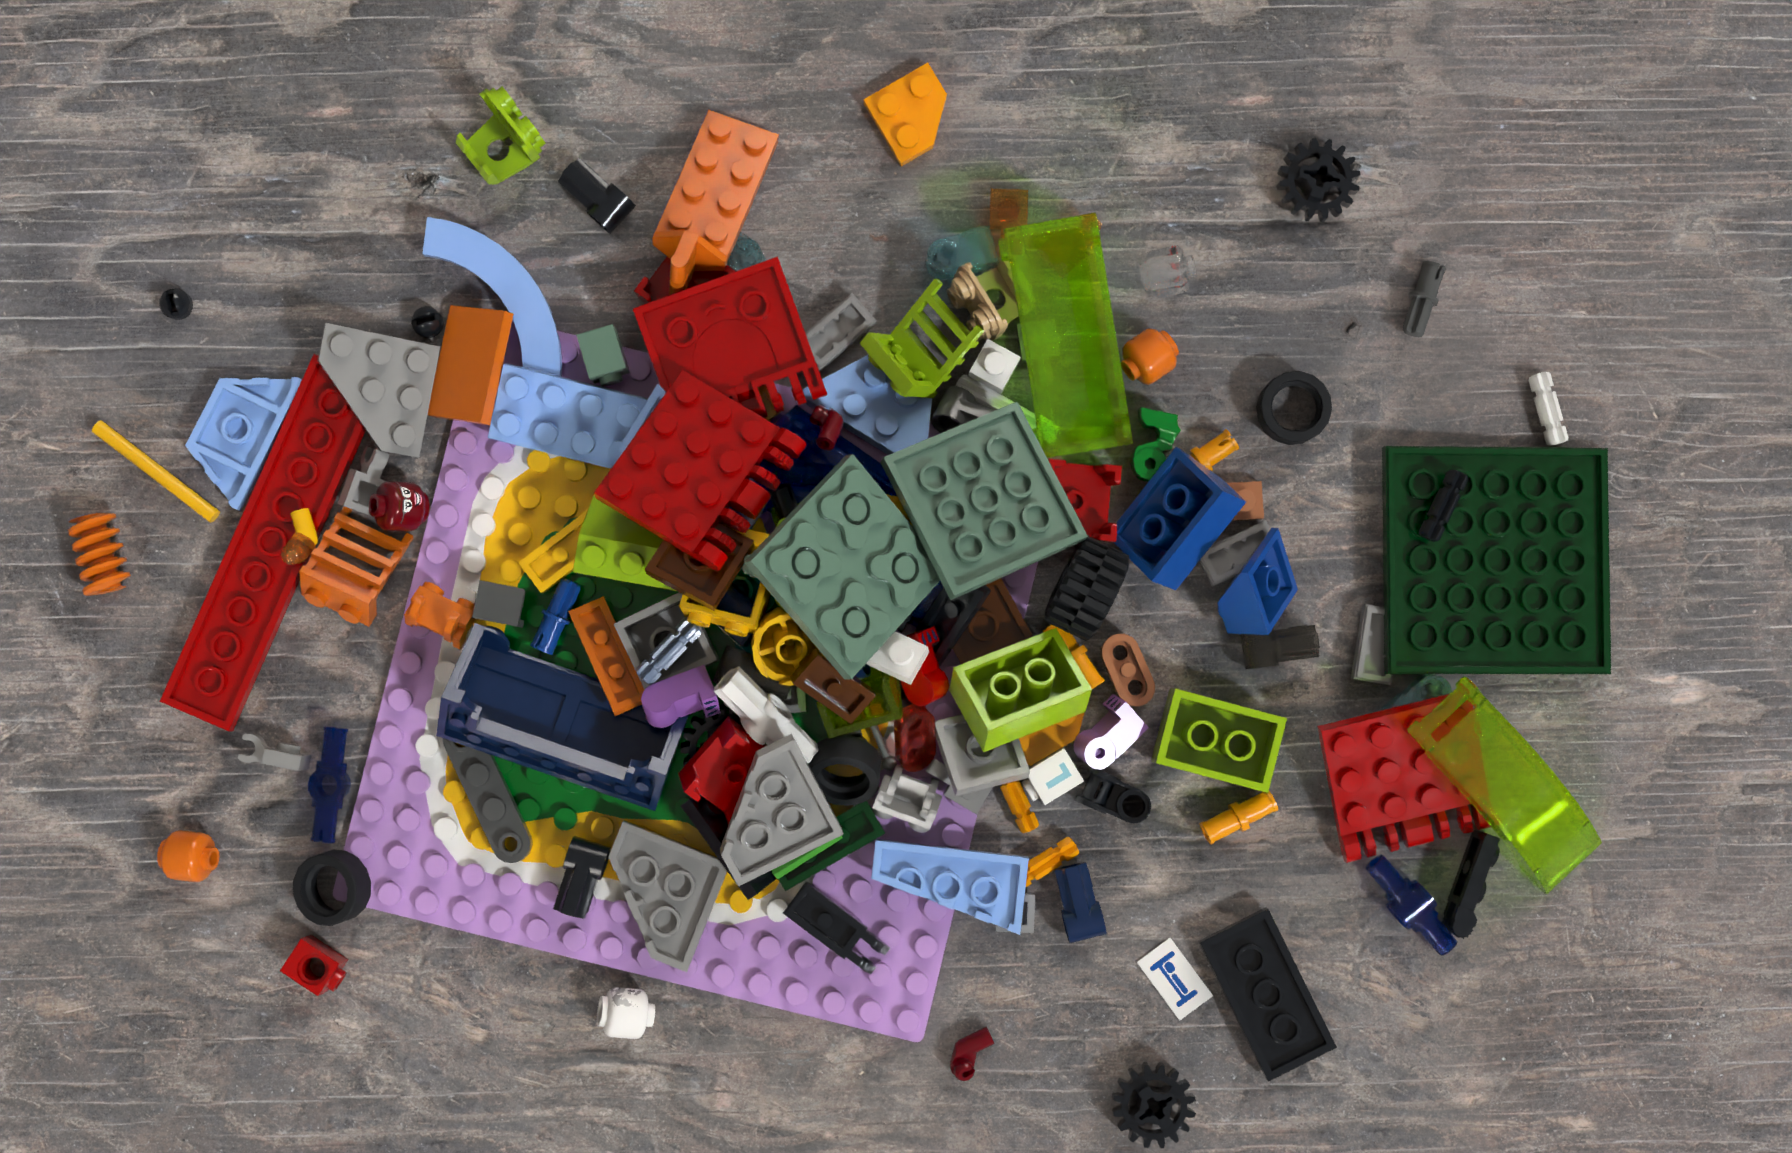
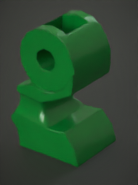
[1130,407,1181,482]

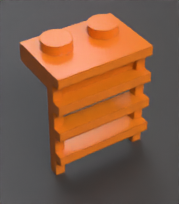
[299,507,413,627]

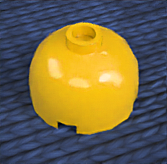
[751,607,819,686]

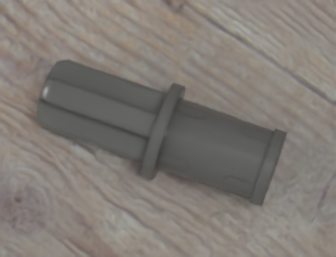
[1403,261,1446,337]

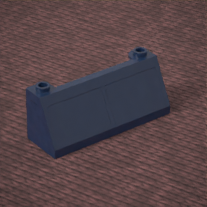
[436,623,690,811]

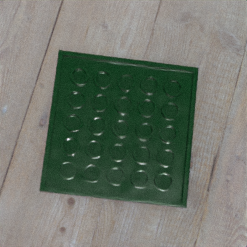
[1382,446,1611,674]

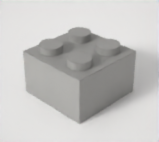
[614,592,720,689]

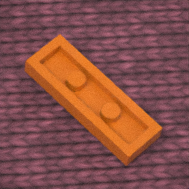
[568,596,645,716]

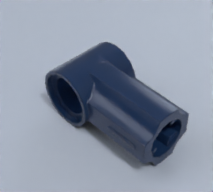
[1054,862,1107,944]

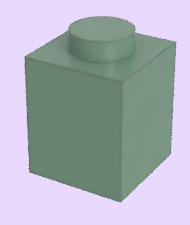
[576,324,630,387]

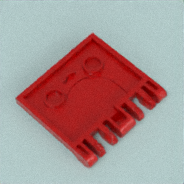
[633,256,827,418]
[594,370,807,571]
[1317,690,1495,863]

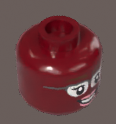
[369,481,430,531]

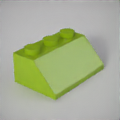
[573,495,676,591]

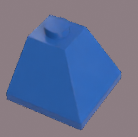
[1217,528,1298,635]

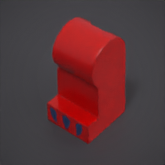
[900,626,949,706]

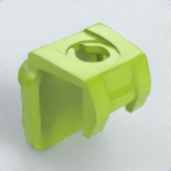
[456,86,546,185]

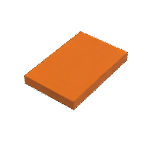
[428,305,514,425]

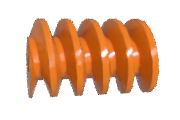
[68,513,131,596]

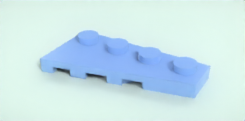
[871,839,1029,935]

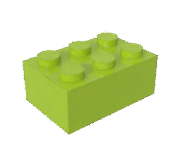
[949,628,1092,753]
[1151,688,1287,793]

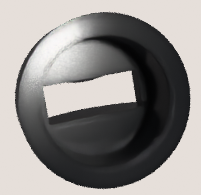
[159,288,193,320]
[411,306,444,338]

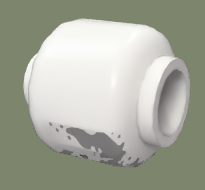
[597,987,655,1039]

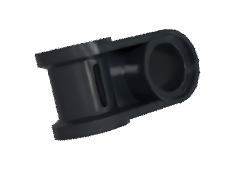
[1075,766,1151,824]

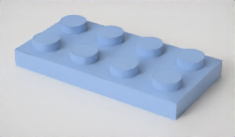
[488,363,648,469]

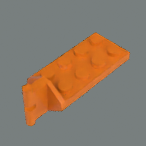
[652,110,779,295]

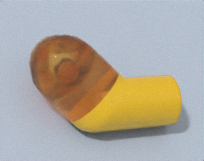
[281,508,318,565]

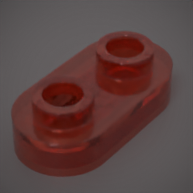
[894,704,936,772]

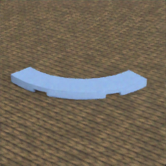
[422,217,562,377]

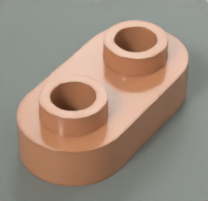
[1101,633,1155,707]

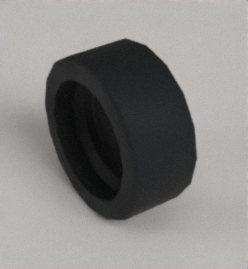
[1256,371,1332,445]
[808,735,881,806]
[293,849,371,926]

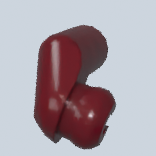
[810,405,843,451]
[950,1026,995,1081]

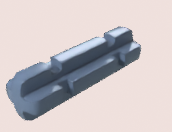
[636,618,702,685]

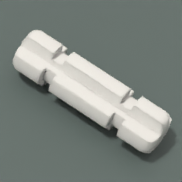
[1528,372,1568,446]

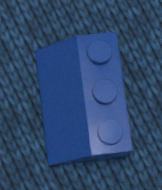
[1114,447,1246,590]

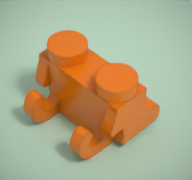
[404,582,475,650]

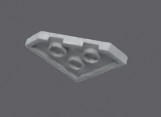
[317,323,440,458]
[720,734,844,886]
[608,820,727,972]

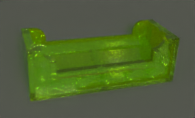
[998,212,1133,458]

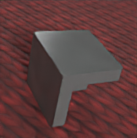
[472,580,526,628]

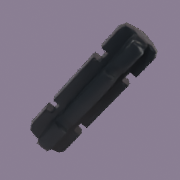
[1419,469,1468,542]

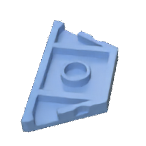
[802,354,932,455]
[185,377,302,511]

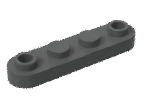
[443,738,533,863]

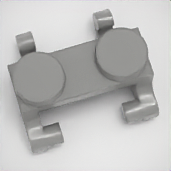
[872,764,942,833]

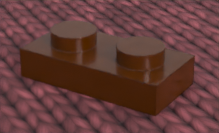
[790,648,876,724]

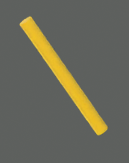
[92,420,220,523]

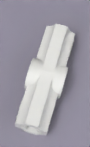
[714,666,819,763]

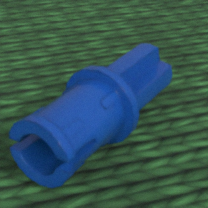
[530,578,581,655]

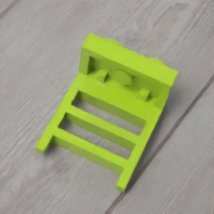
[860,278,984,398]

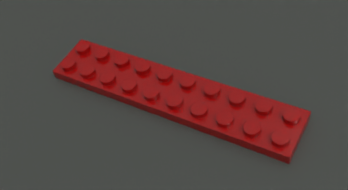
[159,354,366,731]

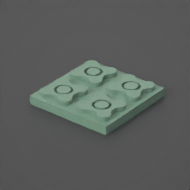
[880,402,1088,600]
[744,454,940,680]

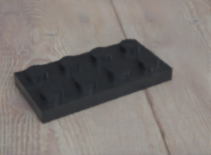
[1198,907,1337,1082]

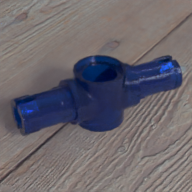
[308,726,351,843]
[1365,854,1458,956]

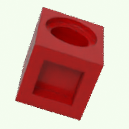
[280,935,349,996]

